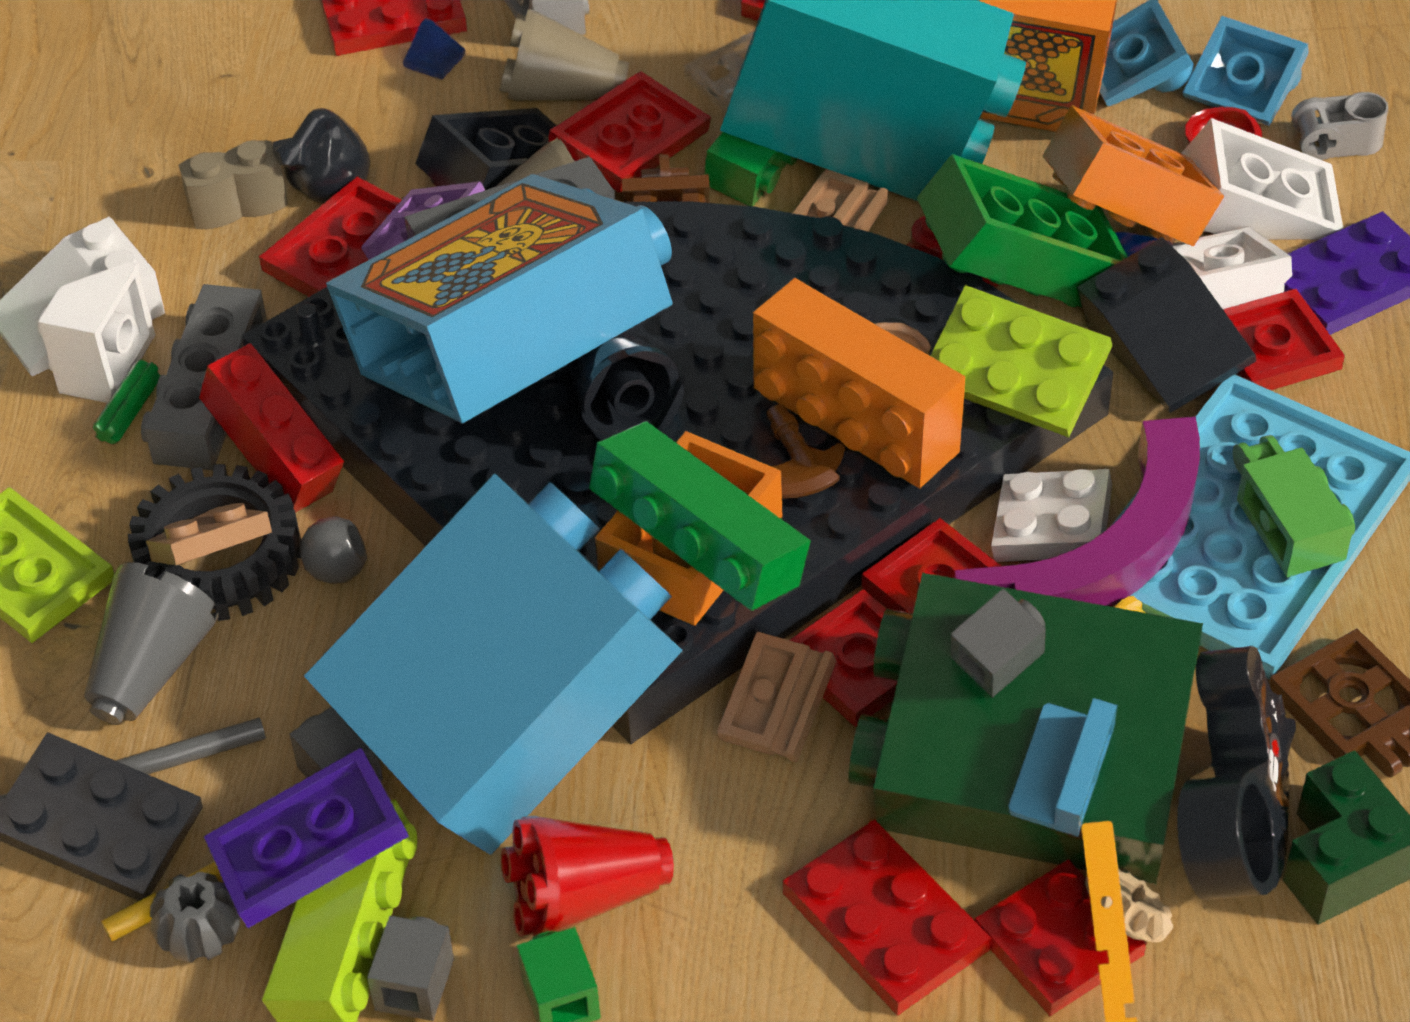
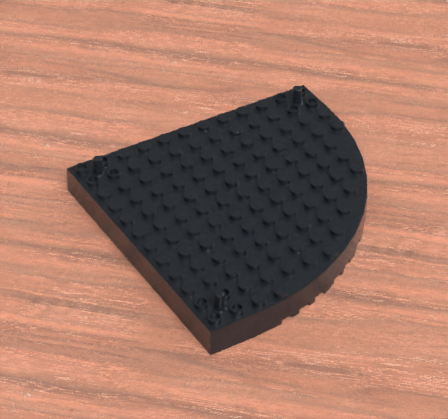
[241,201,1114,744]

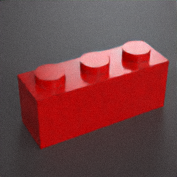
[199,343,344,513]

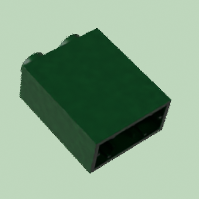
[848,573,1203,885]

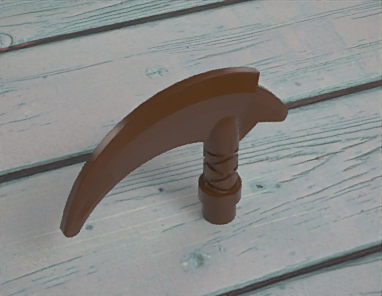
[766,404,845,498]

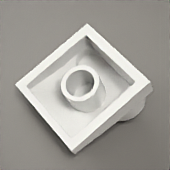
[1170,227,1292,309]

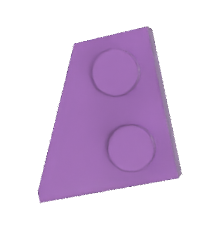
[361,181,485,260]

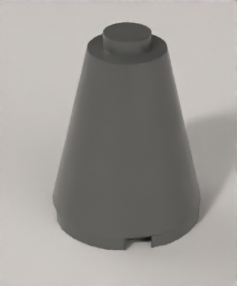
[84,562,219,725]

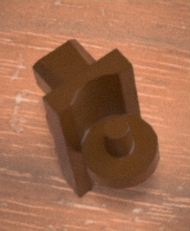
[622,154,710,203]

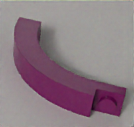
[954,416,1200,607]

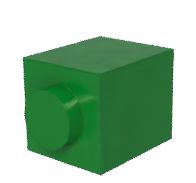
[517,927,601,1022]

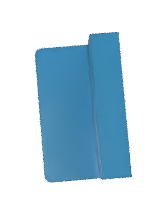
[1009,698,1117,837]

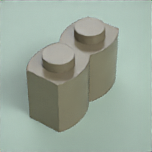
[179,140,288,229]

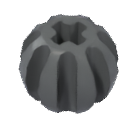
[150,872,240,962]

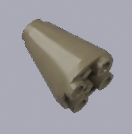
[500,9,629,101]

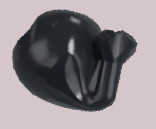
[273,108,370,203]

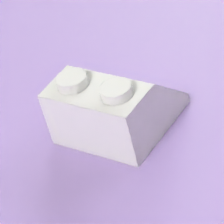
[37,262,155,403]

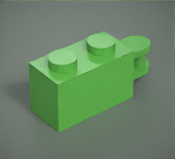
[1232,435,1355,578]

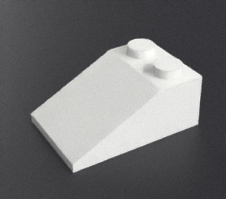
[1181,118,1343,240]
[0,217,165,376]

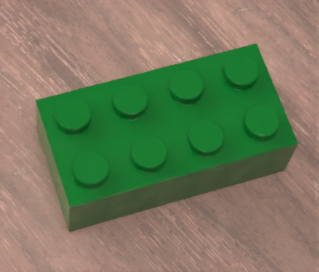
[917,154,1128,307]

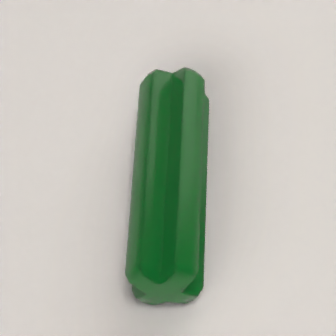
[93,359,161,445]

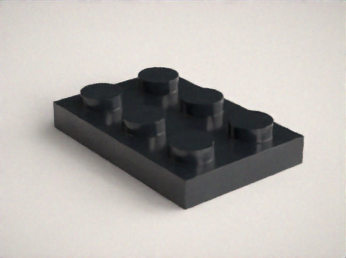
[0,732,203,901]

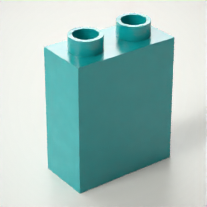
[720,0,1026,201]

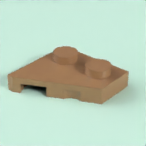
[147,503,272,565]

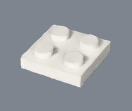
[991,469,1112,562]

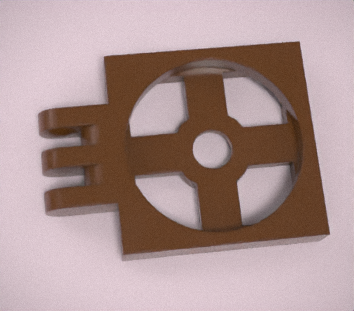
[1269,628,1410,778]

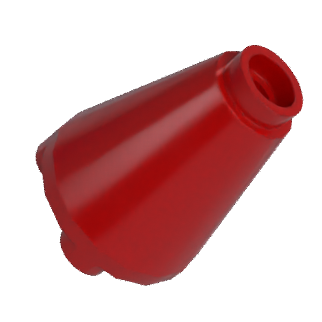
[500,816,674,937]

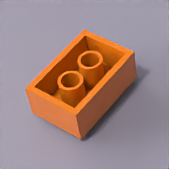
[1042,105,1225,247]
[595,431,782,626]

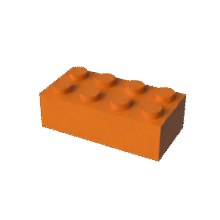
[753,278,965,489]

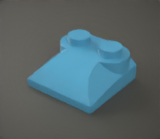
[1100,0,1194,107]
[1183,16,1309,126]

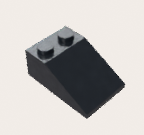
[415,108,557,190]
[1077,237,1257,413]

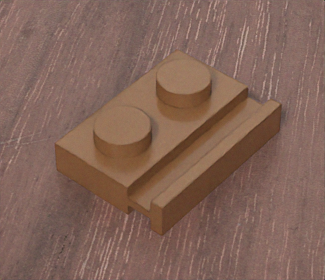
[793,169,888,231]
[717,632,836,763]

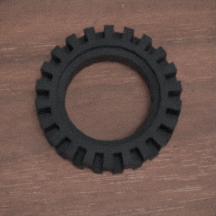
[128,464,301,621]

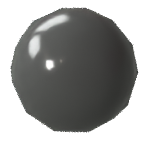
[299,516,367,584]

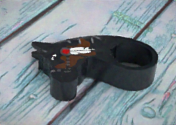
[1177,646,1296,900]

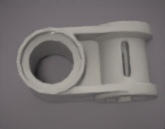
[1291,92,1388,160]

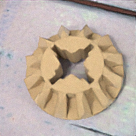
[1085,869,1174,942]

